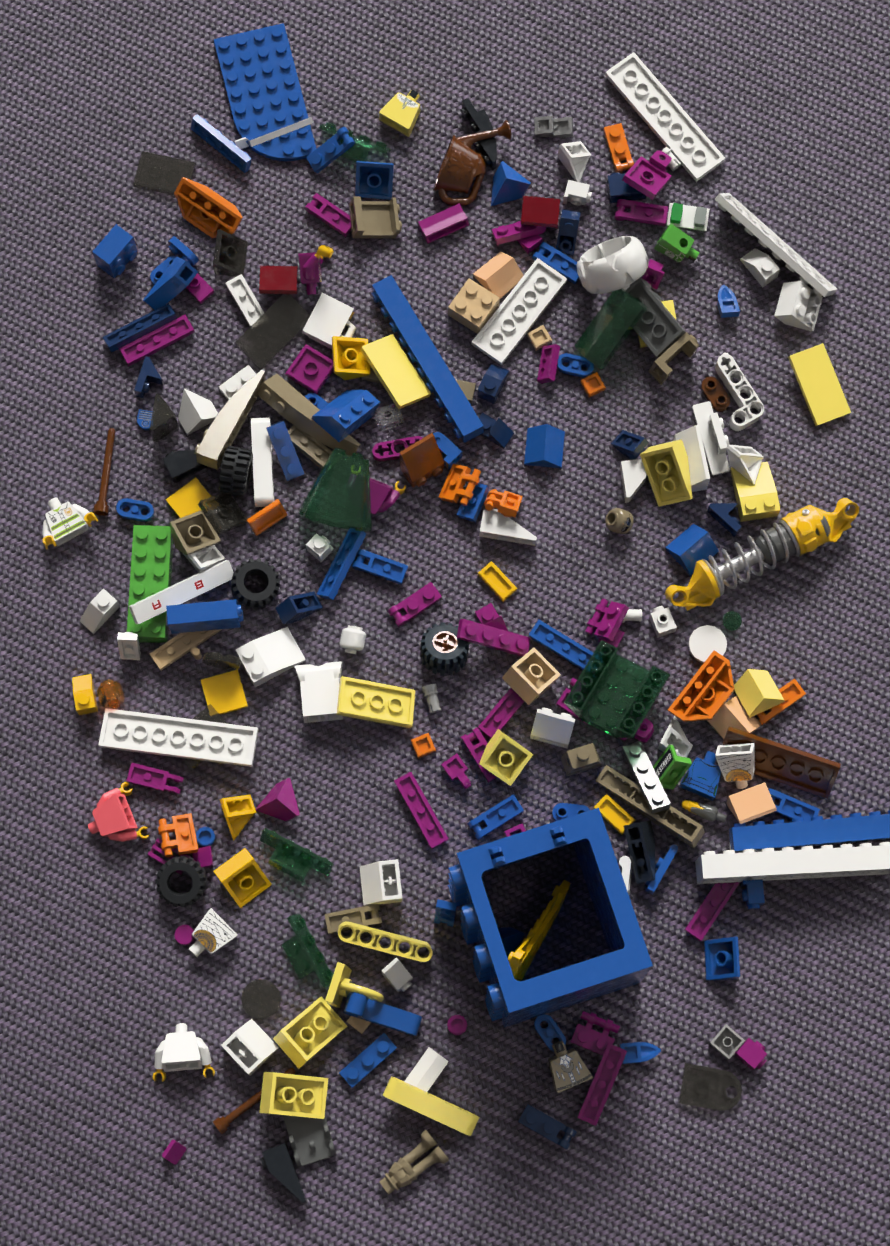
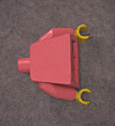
[88,782,149,842]

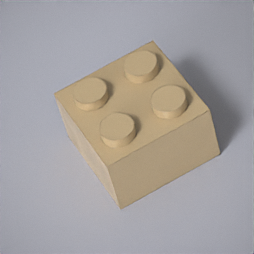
[448,278,500,334]
[502,648,561,705]

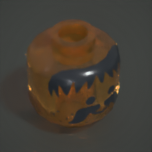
[97,679,125,709]

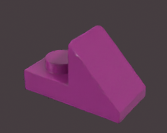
[475,603,508,631]

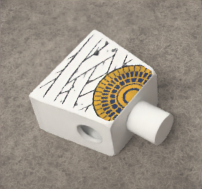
[715,743,755,789]
[189,908,237,957]

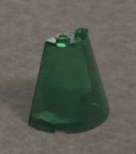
[299,448,372,532]

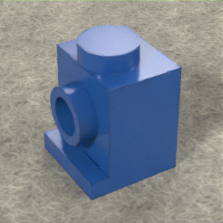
[741,879,765,910]

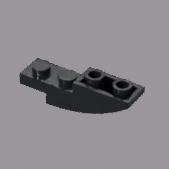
[460,98,497,170]

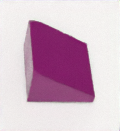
[517,235,543,254]
[192,846,214,868]
[162,1139,187,1165]

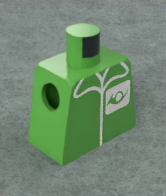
[654,223,700,262]

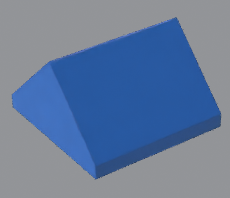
[355,161,394,200]
[524,424,565,468]
[665,524,719,576]
[704,937,740,980]

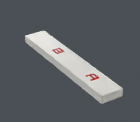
[129,560,234,624]

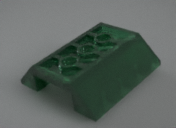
[564,640,670,739]

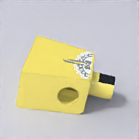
[379,90,420,137]

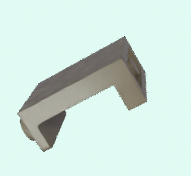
[349,196,402,238]
[648,332,699,385]

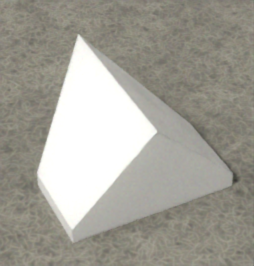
[558,141,591,182]
[178,389,218,435]
[727,445,764,485]
[183,545,225,573]
[657,716,693,758]

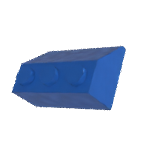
[311,390,380,442]

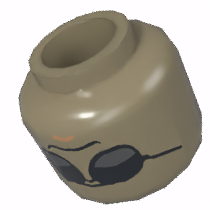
[605,508,634,534]

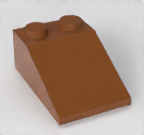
[400,433,444,488]

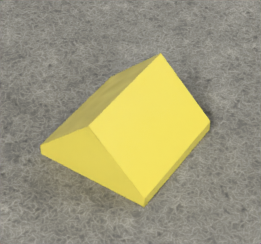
[734,669,785,718]

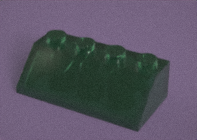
[574,288,648,369]

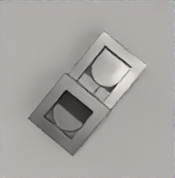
[534,116,573,137]

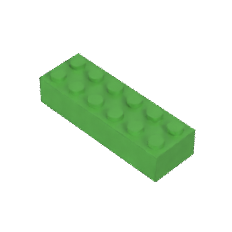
[127,525,173,643]

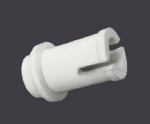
[660,147,681,171]
[622,609,642,623]

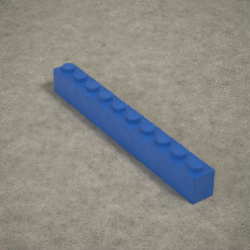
[371,275,484,443]
[729,810,890,852]

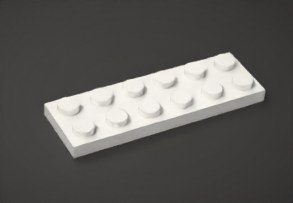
[471,258,567,365]

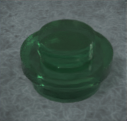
[722,611,742,631]

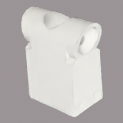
[294,661,343,723]

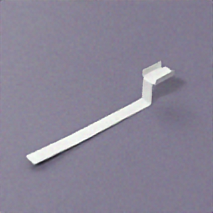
[235,117,314,149]

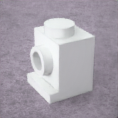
[563,180,592,206]
[306,533,334,562]
[650,606,677,638]

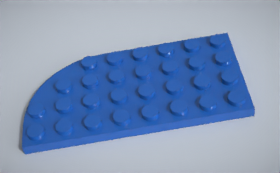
[214,23,316,161]

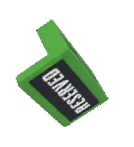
[653,744,692,790]

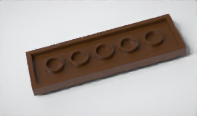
[722,727,841,799]

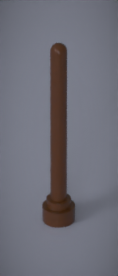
[93,428,115,516]
[212,1068,296,1134]

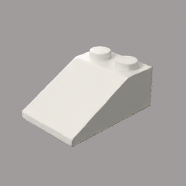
[236,627,306,687]

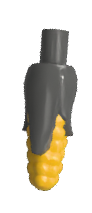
[682,800,727,823]

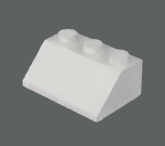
[671,425,710,492]

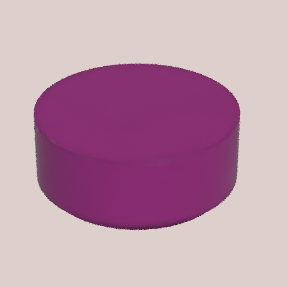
[175,925,194,945]
[447,1015,467,1036]

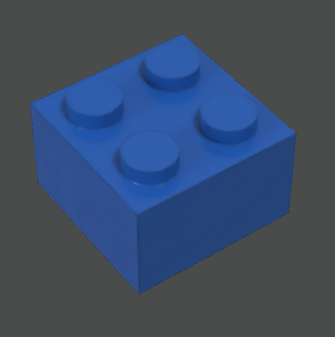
[92,224,137,278]

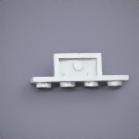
[692,401,730,476]

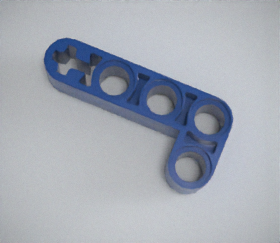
[343,992,422,1036]

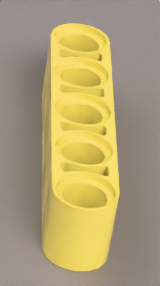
[338,921,433,962]
[383,1076,480,1136]

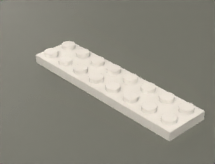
[605,52,725,182]
[715,193,838,297]
[98,708,259,767]

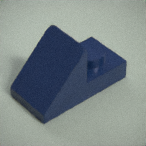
[134,356,163,398]
[479,412,514,449]
[611,430,649,460]
[707,503,742,537]

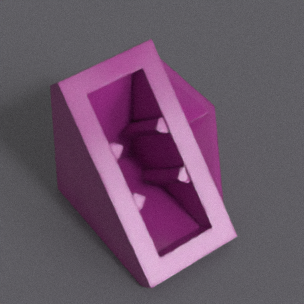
[255,778,300,821]

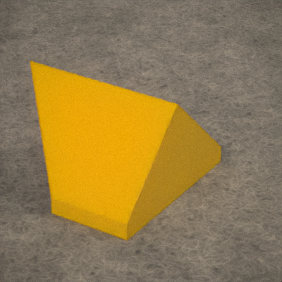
[220,795,256,841]

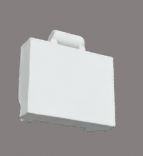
[302,293,356,349]

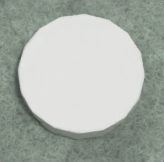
[688,625,727,663]

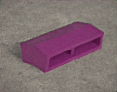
[418,203,469,244]

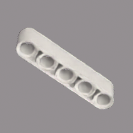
[251,417,274,507]

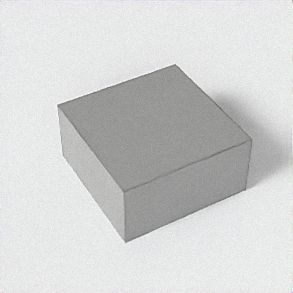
[709,1024,745,1060]

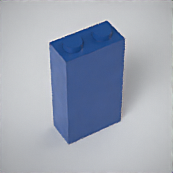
[166,599,244,634]

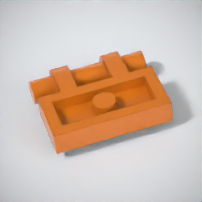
[439,464,481,506]
[484,489,523,518]
[158,813,198,858]

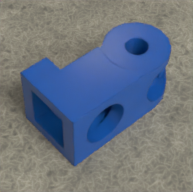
[433,432,462,470]

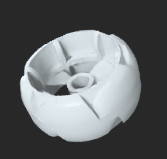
[576,236,649,294]

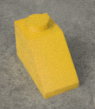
[72,674,98,715]

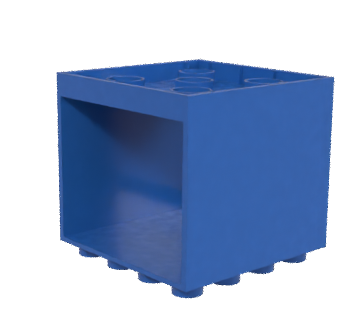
[448,808,653,1027]

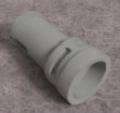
[422,684,441,714]

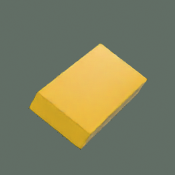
[477,561,517,602]
[593,794,635,835]

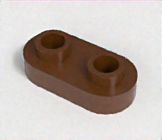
[701,377,730,412]

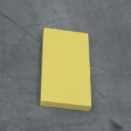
[360,334,431,410]
[788,343,851,426]
[336,676,415,728]

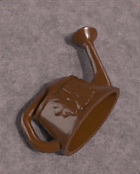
[433,120,512,206]

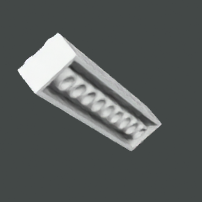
[695,842,890,884]

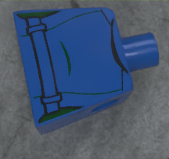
[679,751,721,801]

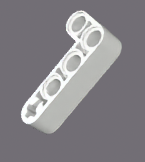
[715,354,764,431]

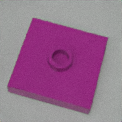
[285,344,334,394]

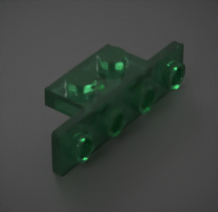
[319,122,391,162]
[260,828,334,882]
[282,914,333,988]

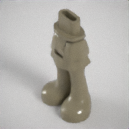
[379,1130,449,1194]

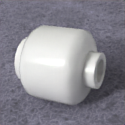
[340,625,366,654]

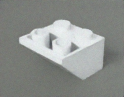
[774,281,823,331]
[530,708,575,749]
[360,859,403,906]
[221,1019,279,1076]

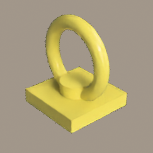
[325,962,384,1008]

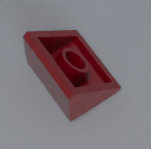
[521,196,560,228]
[259,266,299,294]

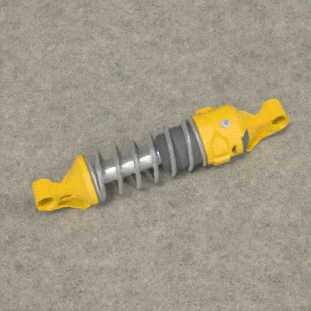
[665,498,859,611]

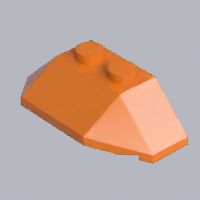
[174,177,243,238]
[668,651,735,722]

